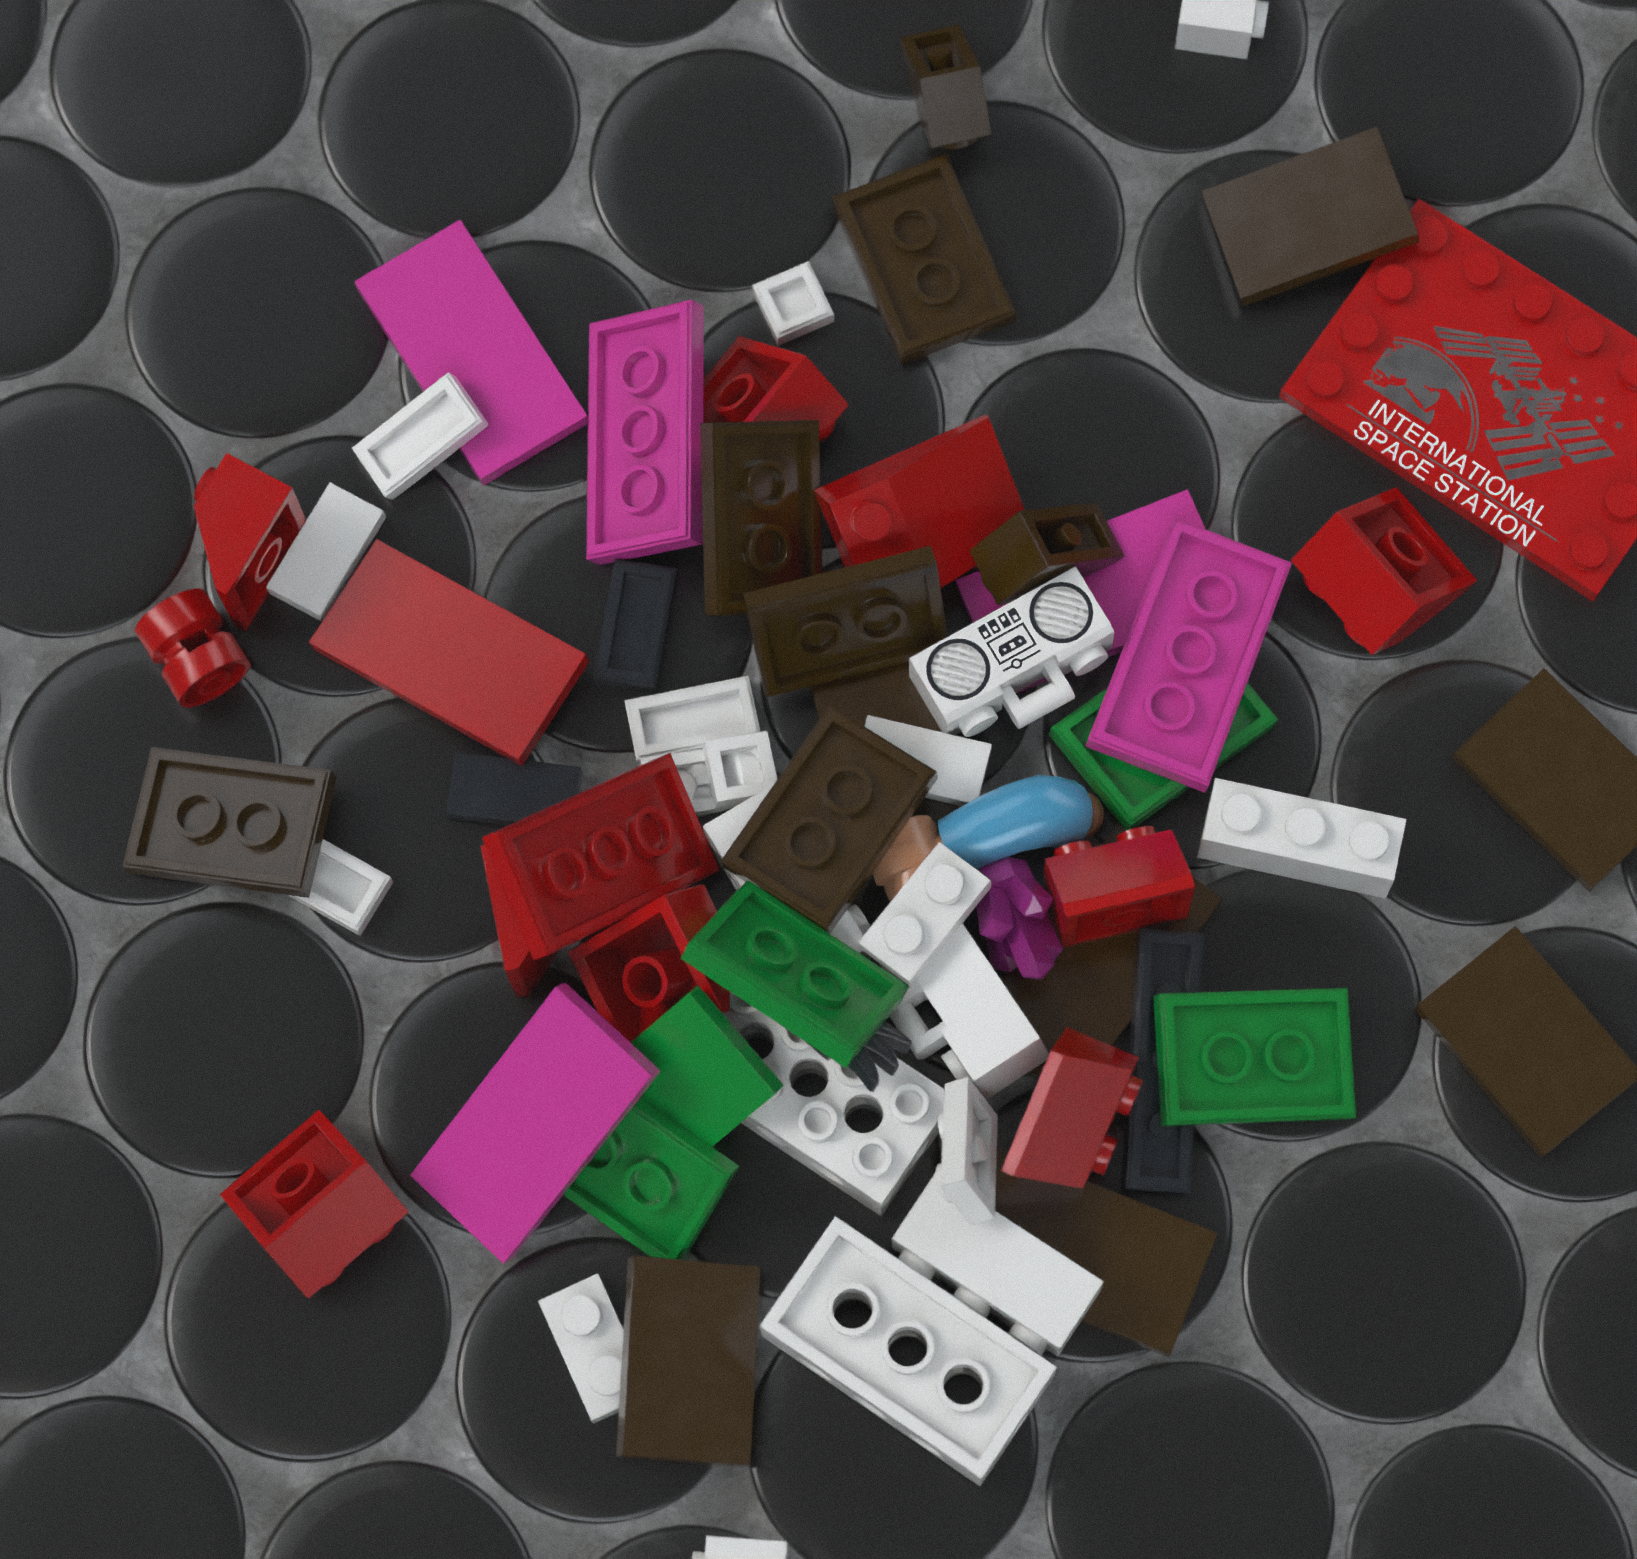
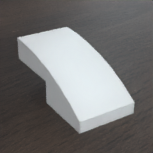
[639,731,777,817]

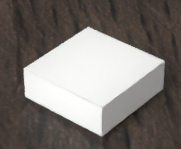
[752,261,834,346]

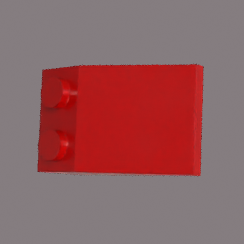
[814,414,1025,588]

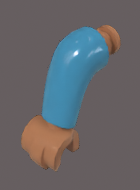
[873,775,1104,901]

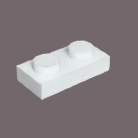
[858,842,992,987]
[936,1077,998,1225]
[538,1273,624,1423]

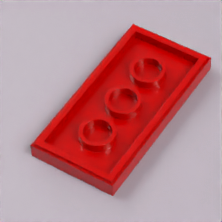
[309,539,589,766]
[482,753,720,960]

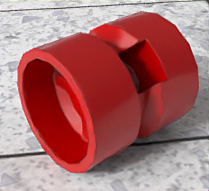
[134,588,251,708]

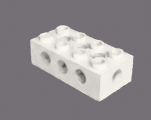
[723,992,944,1217]
[760,1216,1057,1486]

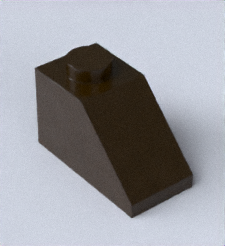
[899,24,991,149]
[969,502,1125,605]

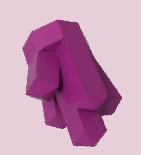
[976,857,1063,980]

